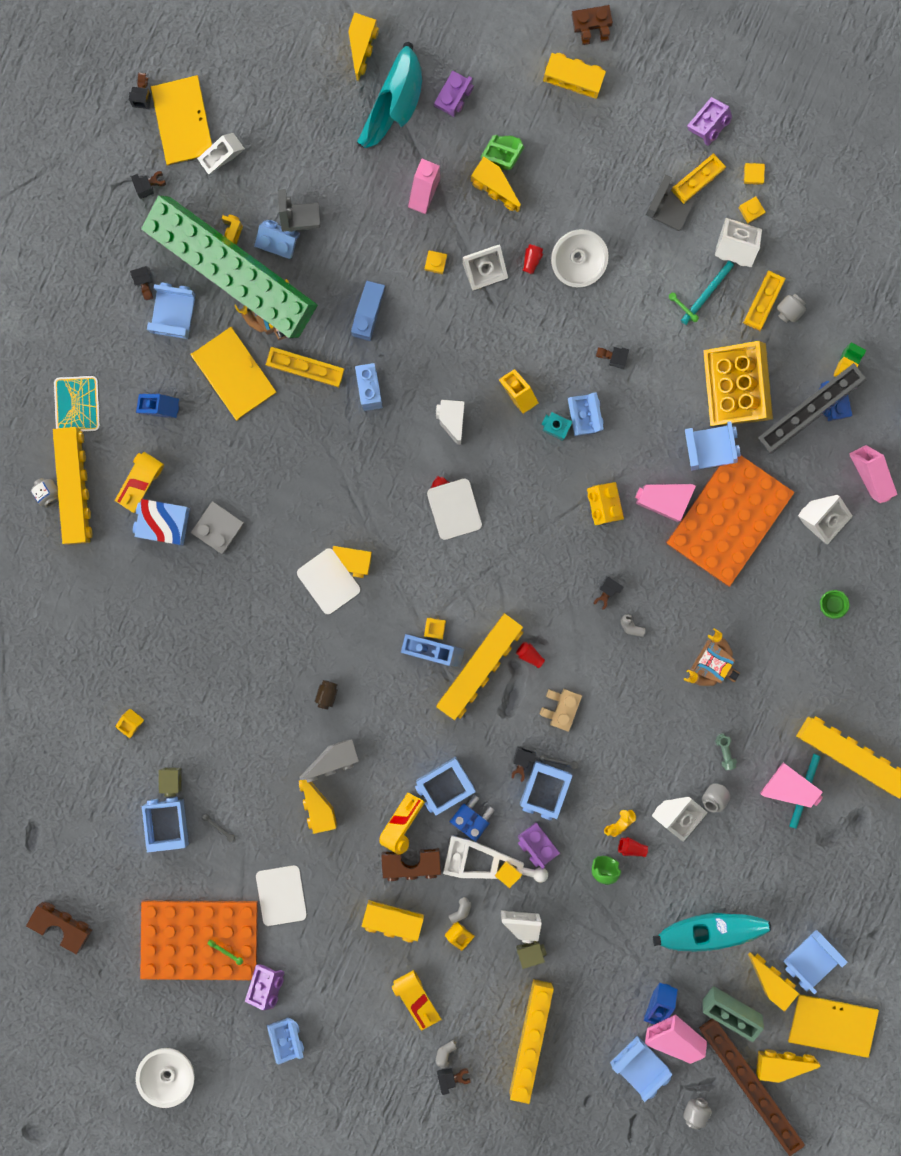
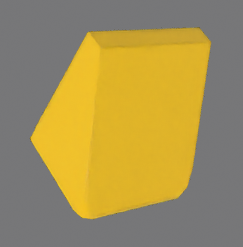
[115,709,144,738]
[494,861,522,888]
[445,922,475,951]

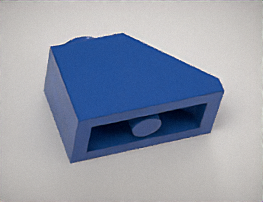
[136,394,179,418]
[644,983,678,1025]

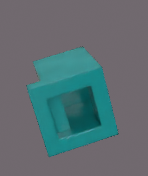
[541,412,573,441]

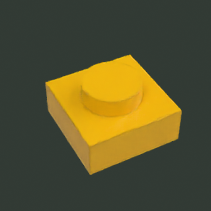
[738,196,766,224]
[424,250,447,274]

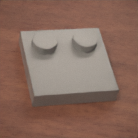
[191,501,244,554]

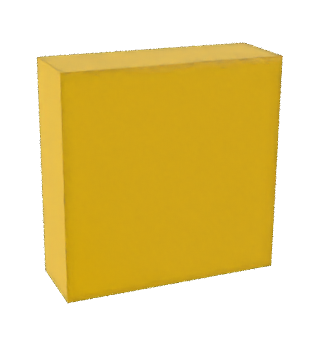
[744,163,765,185]
[424,618,446,640]

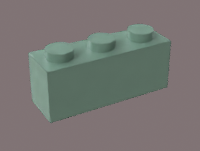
[703,986,764,1042]

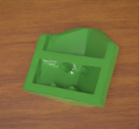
[481,135,524,170]

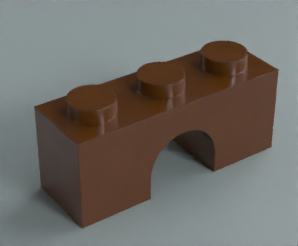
[381,848,441,881]
[26,902,92,954]

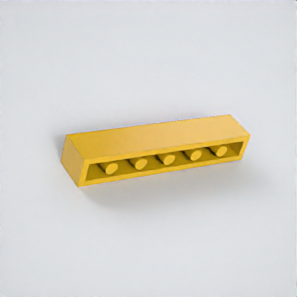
[53,427,92,545]
[436,613,523,720]
[796,716,901,799]
[509,979,554,1104]

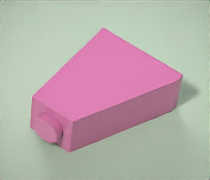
[408,159,440,214]
[849,445,897,503]
[635,484,696,522]
[760,763,823,807]
[645,1015,707,1064]

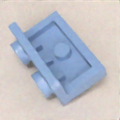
[254,220,300,259]
[568,393,604,436]
[267,1018,304,1064]

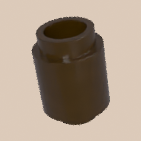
[315,680,338,710]

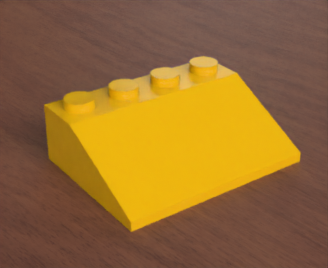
[703,341,773,426]

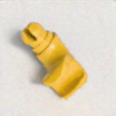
[604,810,636,837]

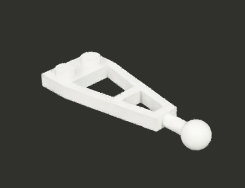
[443,835,548,883]

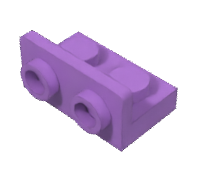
[434,70,474,117]
[687,97,732,146]
[518,822,560,869]
[245,964,284,1011]

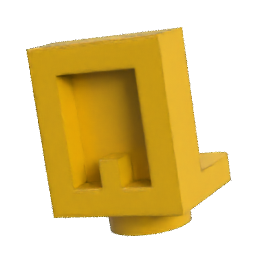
[221,214,243,245]

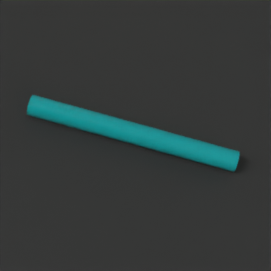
[681,261,734,325]
[789,754,821,829]

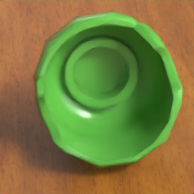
[819,590,850,619]
[591,856,621,885]

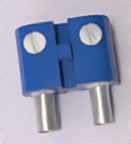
[449,795,495,842]

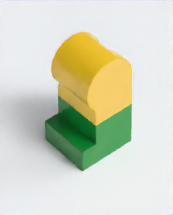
[834,342,866,377]

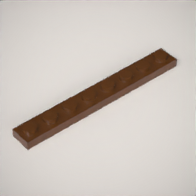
[699,1018,805,1156]

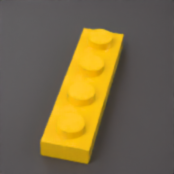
[265,347,345,388]

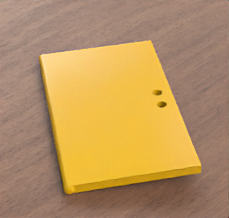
[151,75,212,166]
[190,327,277,421]
[788,994,879,1058]

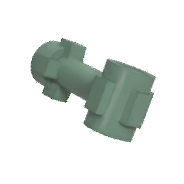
[715,733,737,770]

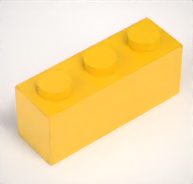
[543,53,606,99]
[361,900,424,943]

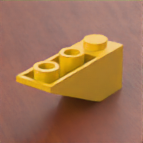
[348,12,379,81]
[471,157,521,212]
[299,780,337,834]
[748,952,799,1012]
[756,1049,820,1083]

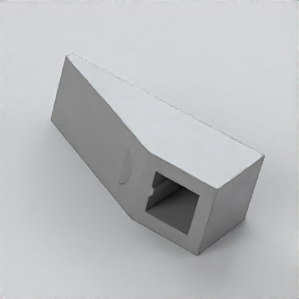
[299,739,359,782]

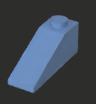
[351,281,385,341]
[401,634,465,668]

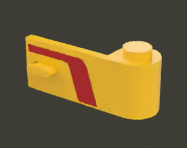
[115,452,164,513]
[379,793,425,855]
[392,970,441,1031]

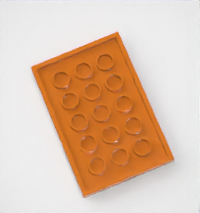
[666,456,794,587]
[140,901,258,980]

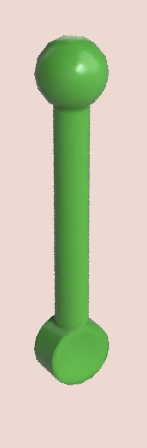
[669,293,699,322]
[207,940,243,965]

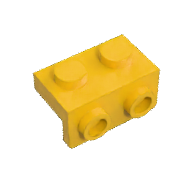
[587,482,624,525]

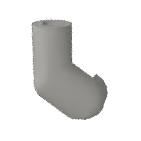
[621,614,645,637]
[449,897,471,924]
[436,1040,458,1069]

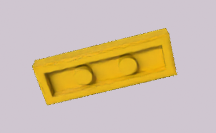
[671,153,726,204]
[743,270,786,331]

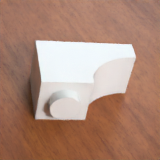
[197,133,245,175]

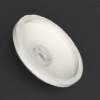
[551,229,609,287]
[136,1048,195,1108]

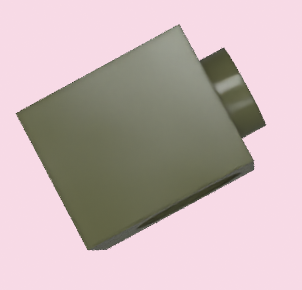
[159,768,182,797]
[516,941,547,969]

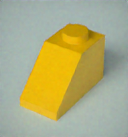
[499,369,539,414]
[333,546,372,578]

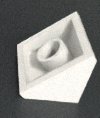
[463,244,508,291]

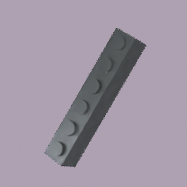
[758,363,867,454]

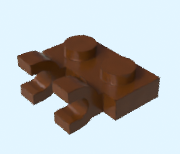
[571,5,613,45]

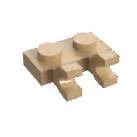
[540,689,582,732]

